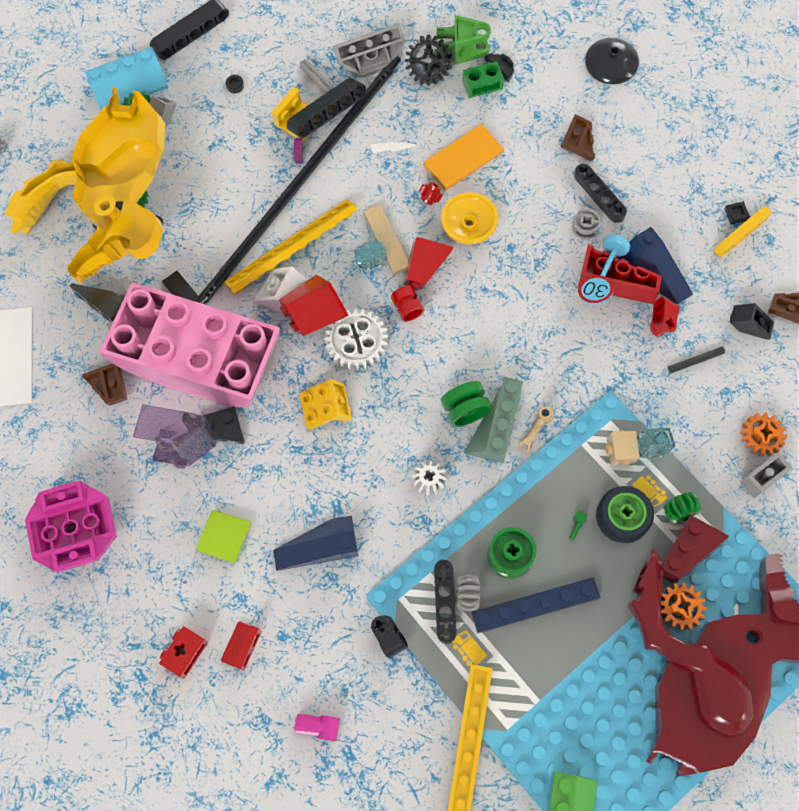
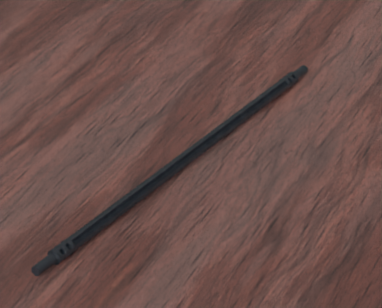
[196,56,401,304]

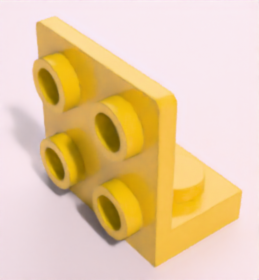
[272,87,309,142]
[300,379,352,430]

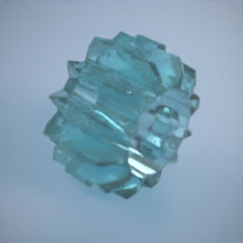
[354,240,387,270]

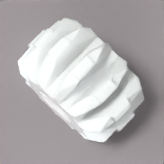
[412,460,447,496]

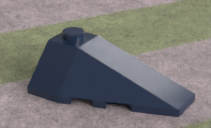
[617,227,693,304]
[273,515,359,571]

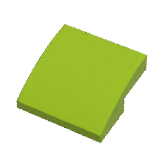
[196,510,251,564]

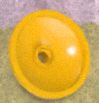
[441,192,498,244]

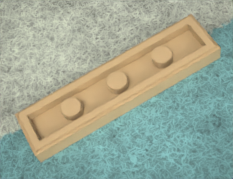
[363,204,409,275]

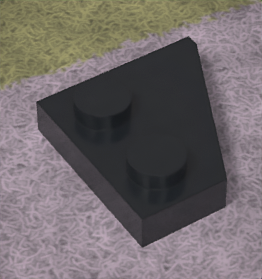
[196,406,245,444]

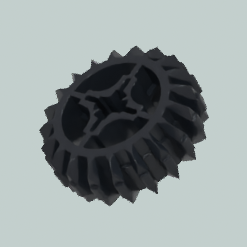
[404,35,453,86]

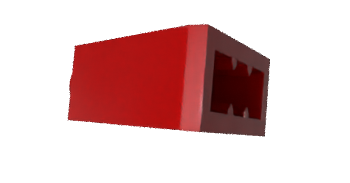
[403,237,453,290]

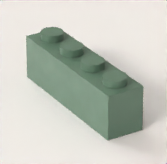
[464,377,523,463]

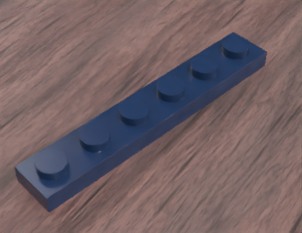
[471,577,601,634]

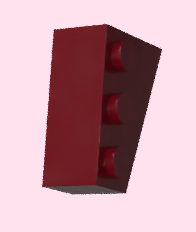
[661,515,729,584]

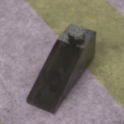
[69,283,125,322]

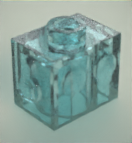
[637,428,676,458]

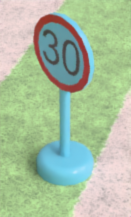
[578,234,630,305]

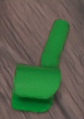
[569,510,587,540]

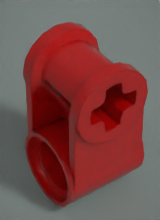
[650,297,680,337]

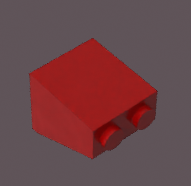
[279,274,349,336]

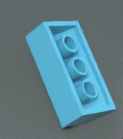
[84,47,168,110]

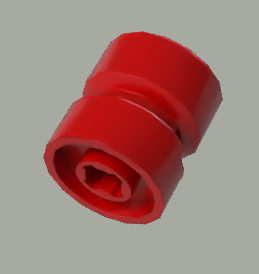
[390,285,425,322]

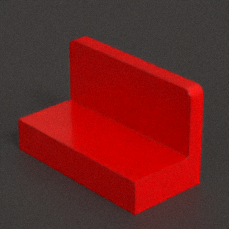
[221,621,262,671]

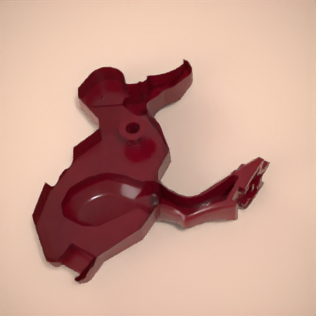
[627,549,799,776]

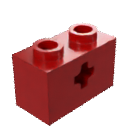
[159,626,208,679]

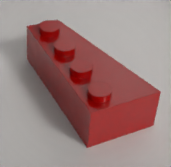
[578,244,662,305]

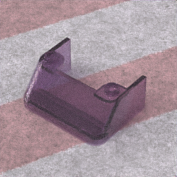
[133,404,218,469]

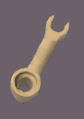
[517,407,554,454]

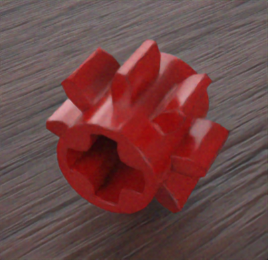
[418,181,443,205]

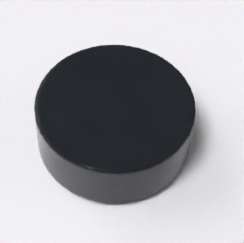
[226,75,244,94]

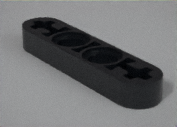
[574,164,627,223]
[434,559,456,644]

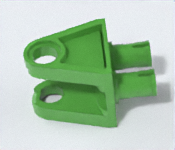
[437,16,491,64]

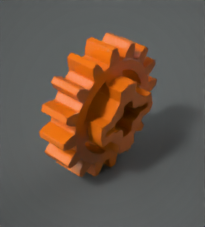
[740,412,787,457]
[661,583,707,631]

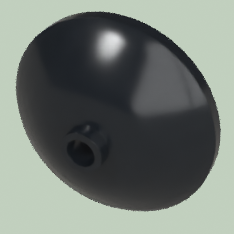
[585,38,639,85]

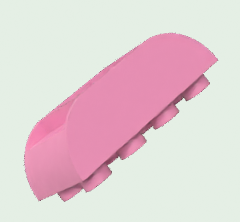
[100,282,280,407]

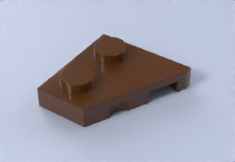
[560,114,595,161]
[768,293,799,324]
[82,363,128,406]

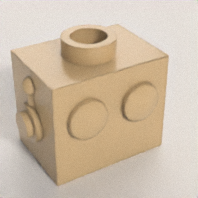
[605,430,640,466]

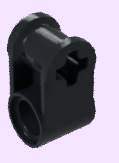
[371,615,408,659]

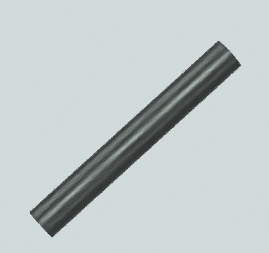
[668,346,725,374]

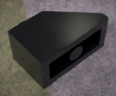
[730,303,774,340]

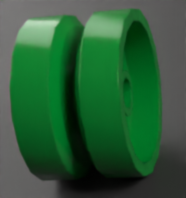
[440,381,492,427]
[488,527,536,579]

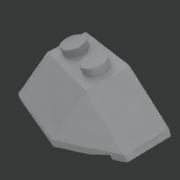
[332,23,405,76]

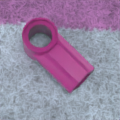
[294,714,340,741]

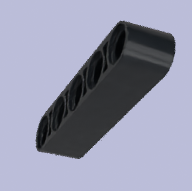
[150,0,229,60]
[287,78,367,138]

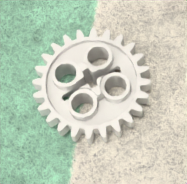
[324,308,388,371]

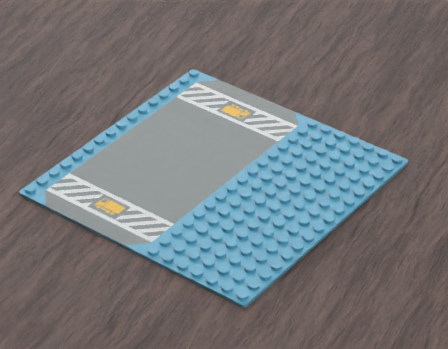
[367,392,799,811]

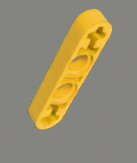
[713,206,773,258]

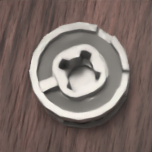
[572,209,601,239]

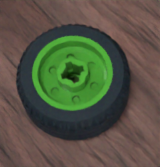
[596,486,654,543]

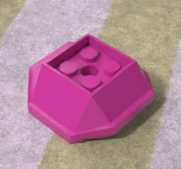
[25,480,117,573]

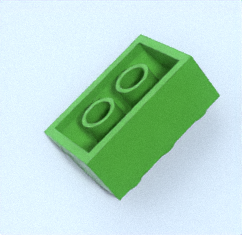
[547,772,597,811]

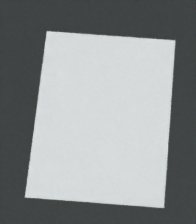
[0,307,32,407]

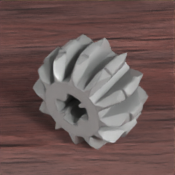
[456,575,480,612]

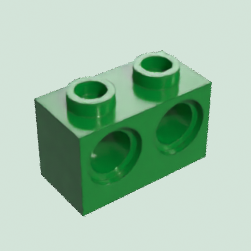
[462,61,504,98]

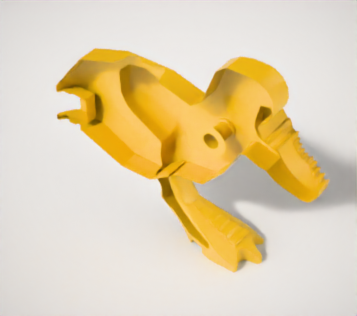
[5,87,165,284]

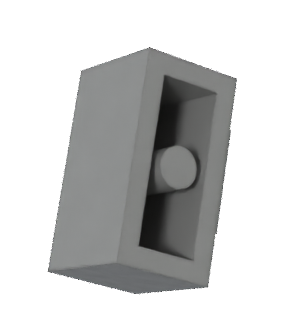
[740,452,792,498]

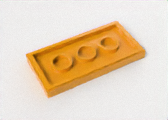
[423,124,504,191]

